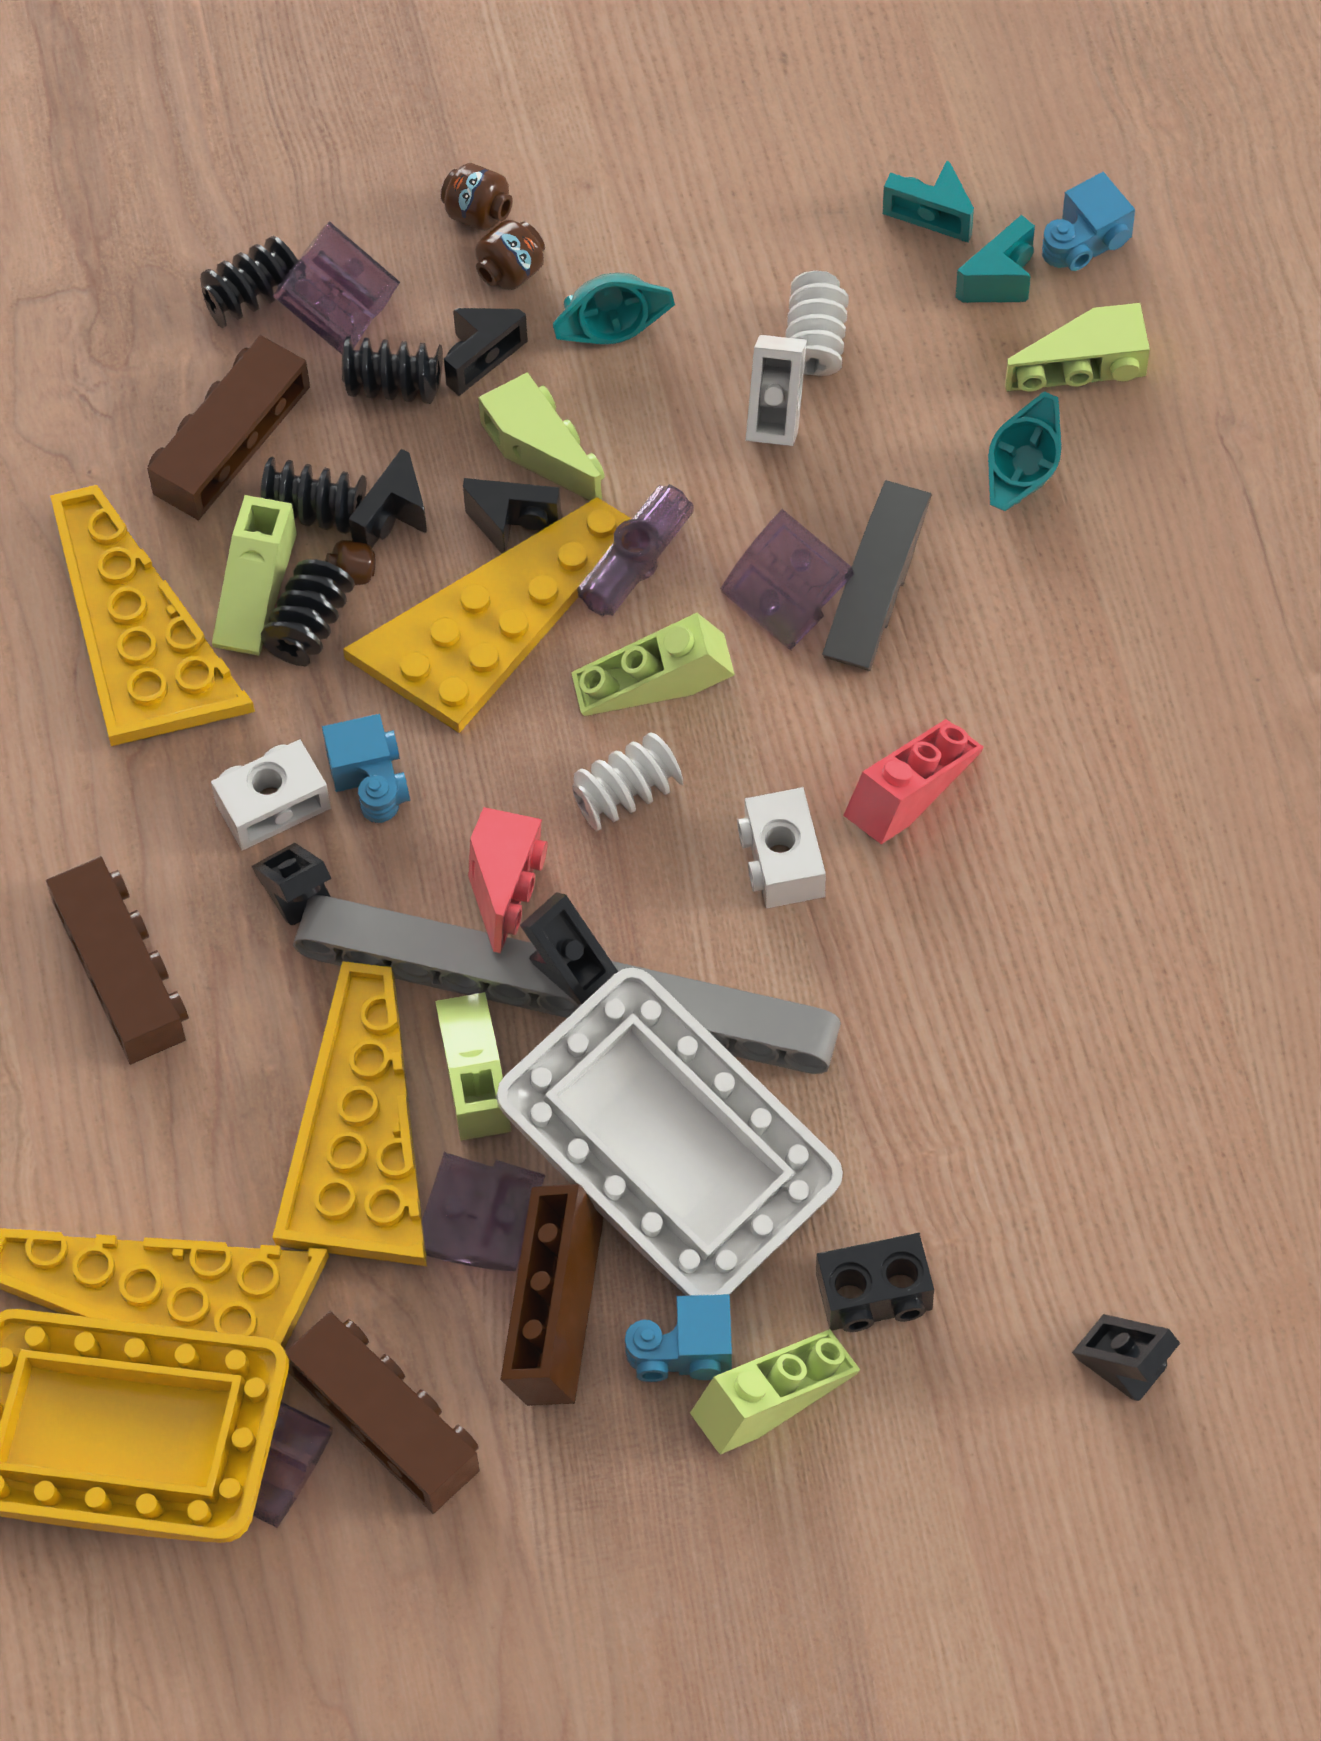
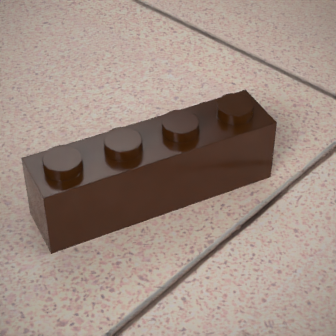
[147,335,310,521]
[46,856,189,1065]
[500,1184,604,1406]
[286,1311,480,1514]

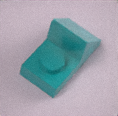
[882,161,974,243]
[955,215,1035,303]

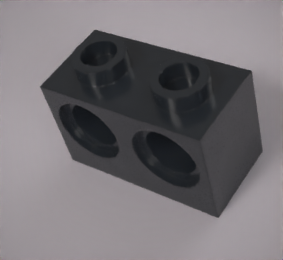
[816,1233,934,1332]

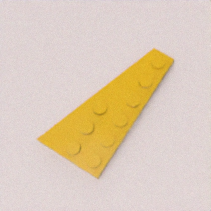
[50,485,255,746]
[343,497,636,733]
[272,961,427,1266]
[0,1228,329,1348]

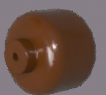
[325,540,376,585]

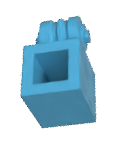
[1042,172,1135,271]
[322,714,410,823]
[625,1294,732,1382]

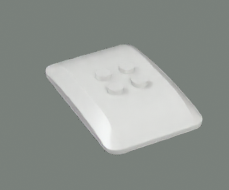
[496,967,843,1296]

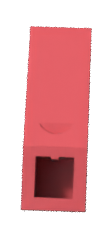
[843,719,984,844]
[468,807,548,953]

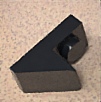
[444,308,528,396]
[349,449,427,548]
[463,478,561,553]
[252,843,332,925]
[520,892,618,1005]
[1072,1314,1180,1401]

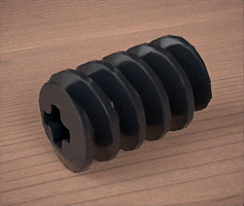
[200,236,306,328]
[342,336,443,404]
[260,457,367,534]
[261,559,355,667]

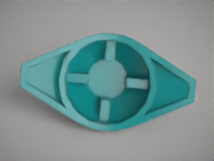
[553,272,675,344]
[988,391,1062,511]

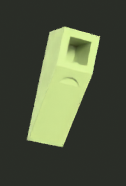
[1005,303,1150,392]
[478,372,605,501]
[212,495,297,656]
[571,613,735,716]
[435,992,511,1141]
[690,1329,860,1454]

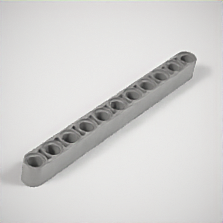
[293,895,841,1074]

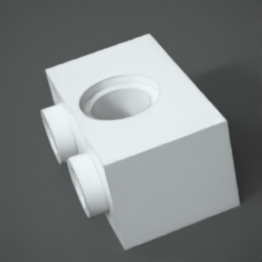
[745,335,807,446]
[211,739,331,851]
[737,787,826,908]

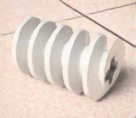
[786,271,849,376]
[572,732,683,832]

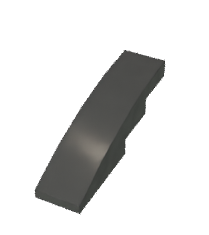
[822,480,932,671]

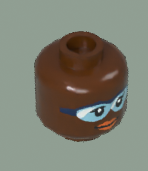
[441,163,513,231]
[475,220,545,290]

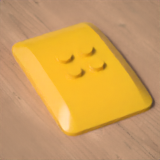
[0,1309,289,1543]

